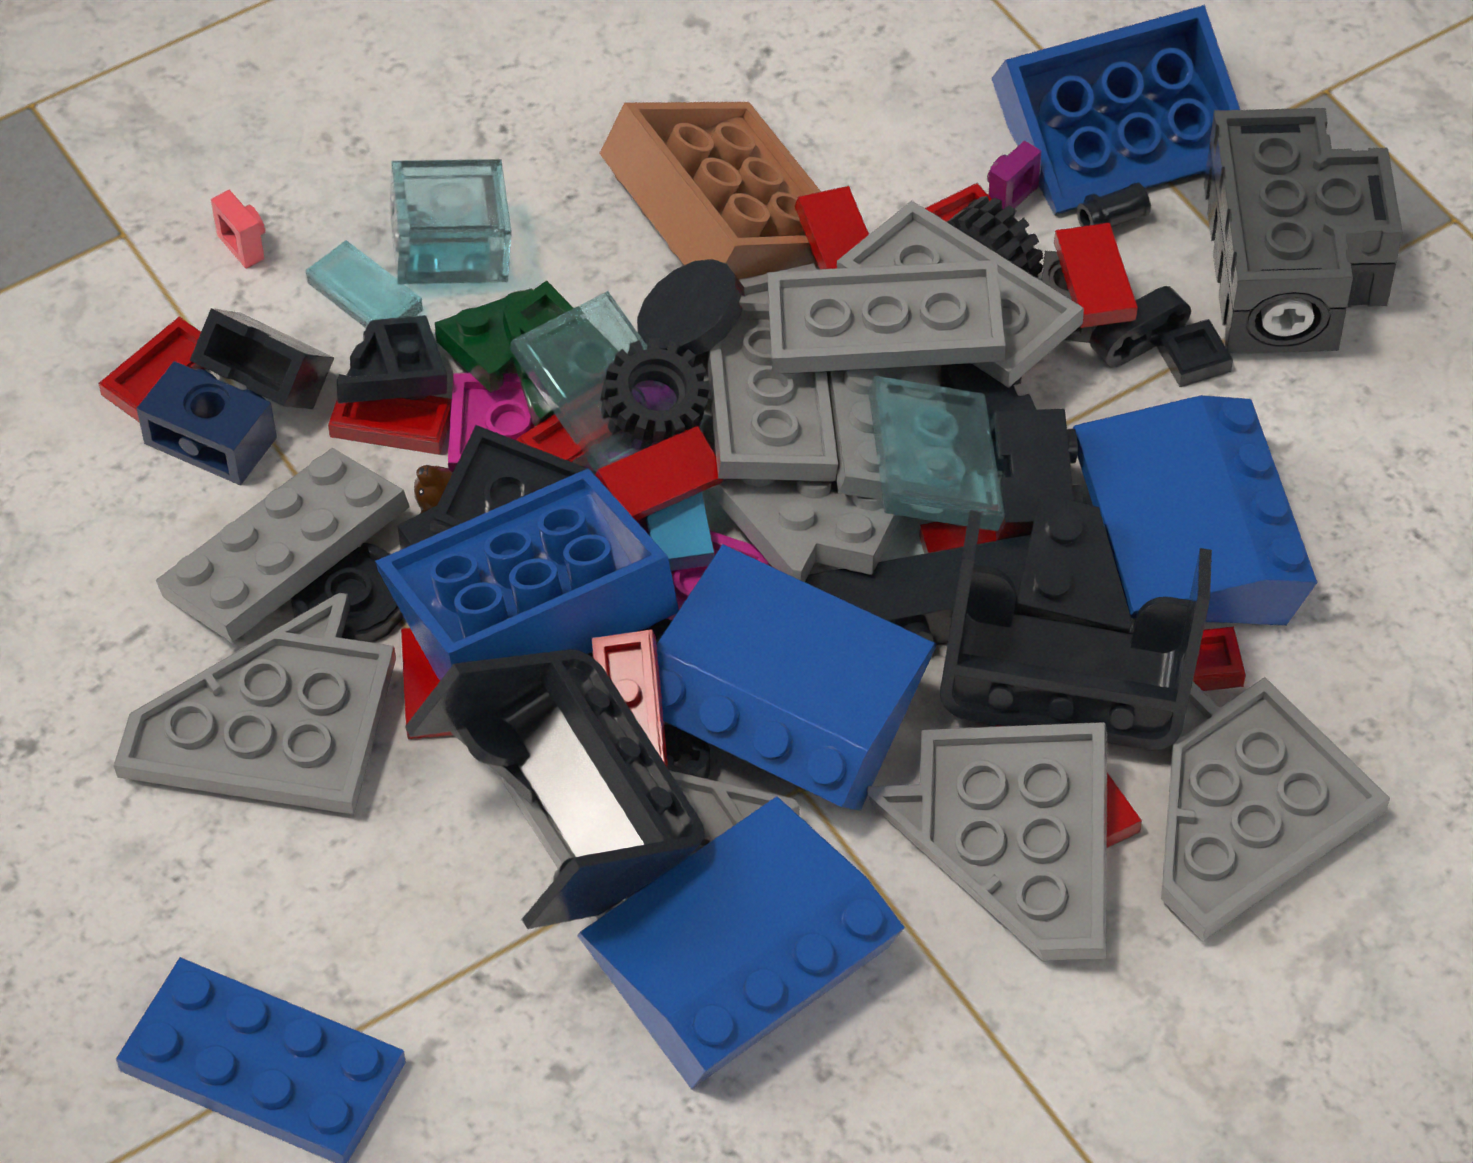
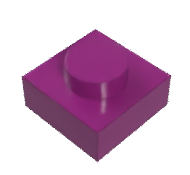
[987,140,1041,209]

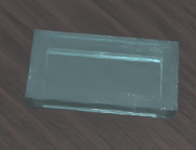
[305,240,423,328]

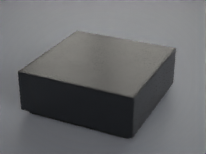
[1156,319,1233,387]

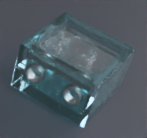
[390,159,511,285]

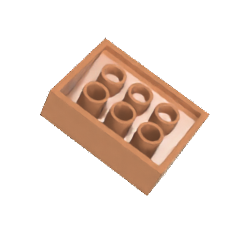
[599,102,821,280]

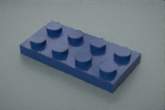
[116,957,406,1163]

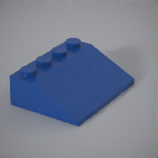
[991,5,1240,215]
[1072,395,1318,626]
[375,468,679,681]
[657,544,937,811]
[577,796,905,1090]

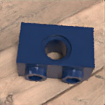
[136,361,277,486]

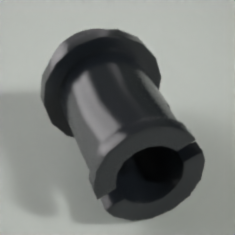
[1077,183,1151,227]

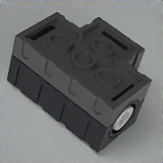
[1204,108,1403,354]

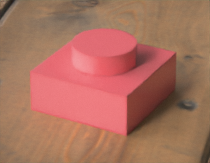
[211,189,265,269]

